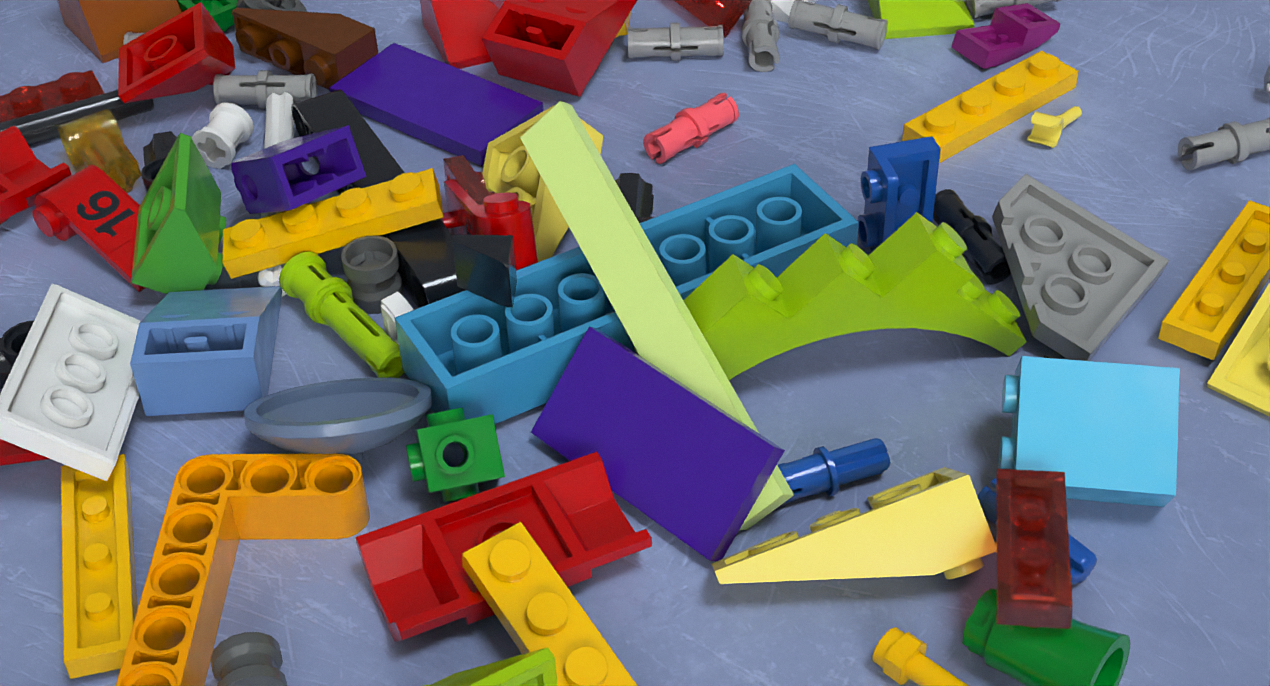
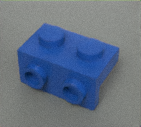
[857,136,941,252]

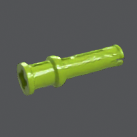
[279,251,405,378]

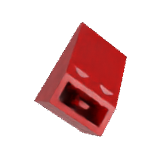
[481,0,637,97]

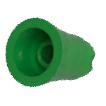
[962,588,1130,686]

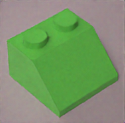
[131,133,226,294]

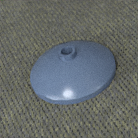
[244,378,432,462]

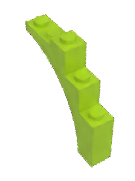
[634,212,1027,380]

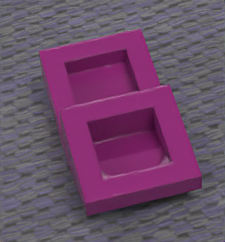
[951,3,1061,69]

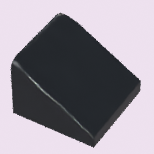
[452,235,517,307]

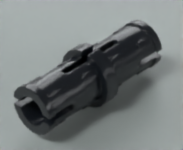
[933,189,1011,285]

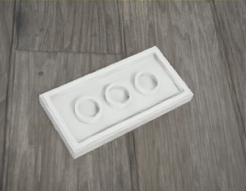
[0,284,141,481]

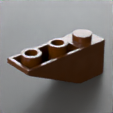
[232,8,378,90]

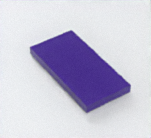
[329,43,544,166]
[531,326,785,562]

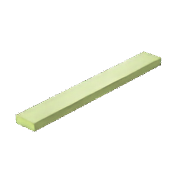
[520,101,794,530]

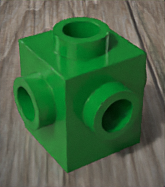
[406,407,505,502]

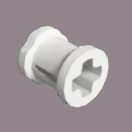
[191,102,254,169]

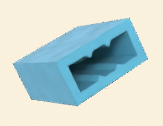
[998,356,1180,507]

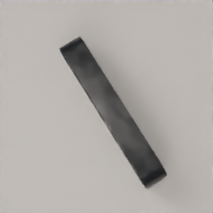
[291,89,465,308]

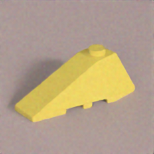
[480,104,603,262]
[712,467,998,584]

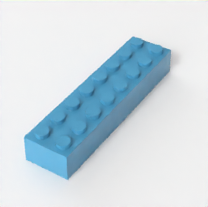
[395,164,859,424]

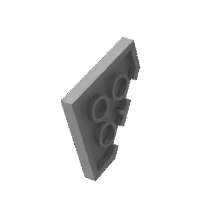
[992,174,1169,361]

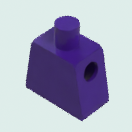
[231,125,367,214]

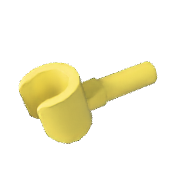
[1027,106,1082,148]

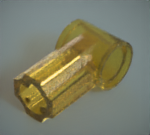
[58,109,141,193]

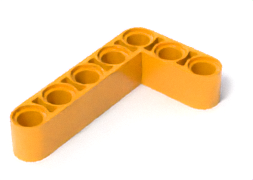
[116,453,370,686]

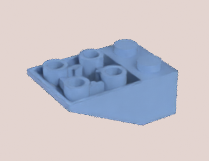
[130,286,282,416]

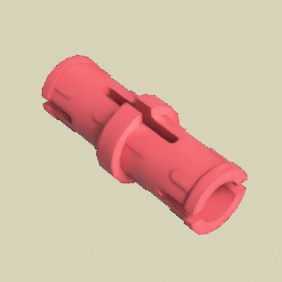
[643,93,739,164]

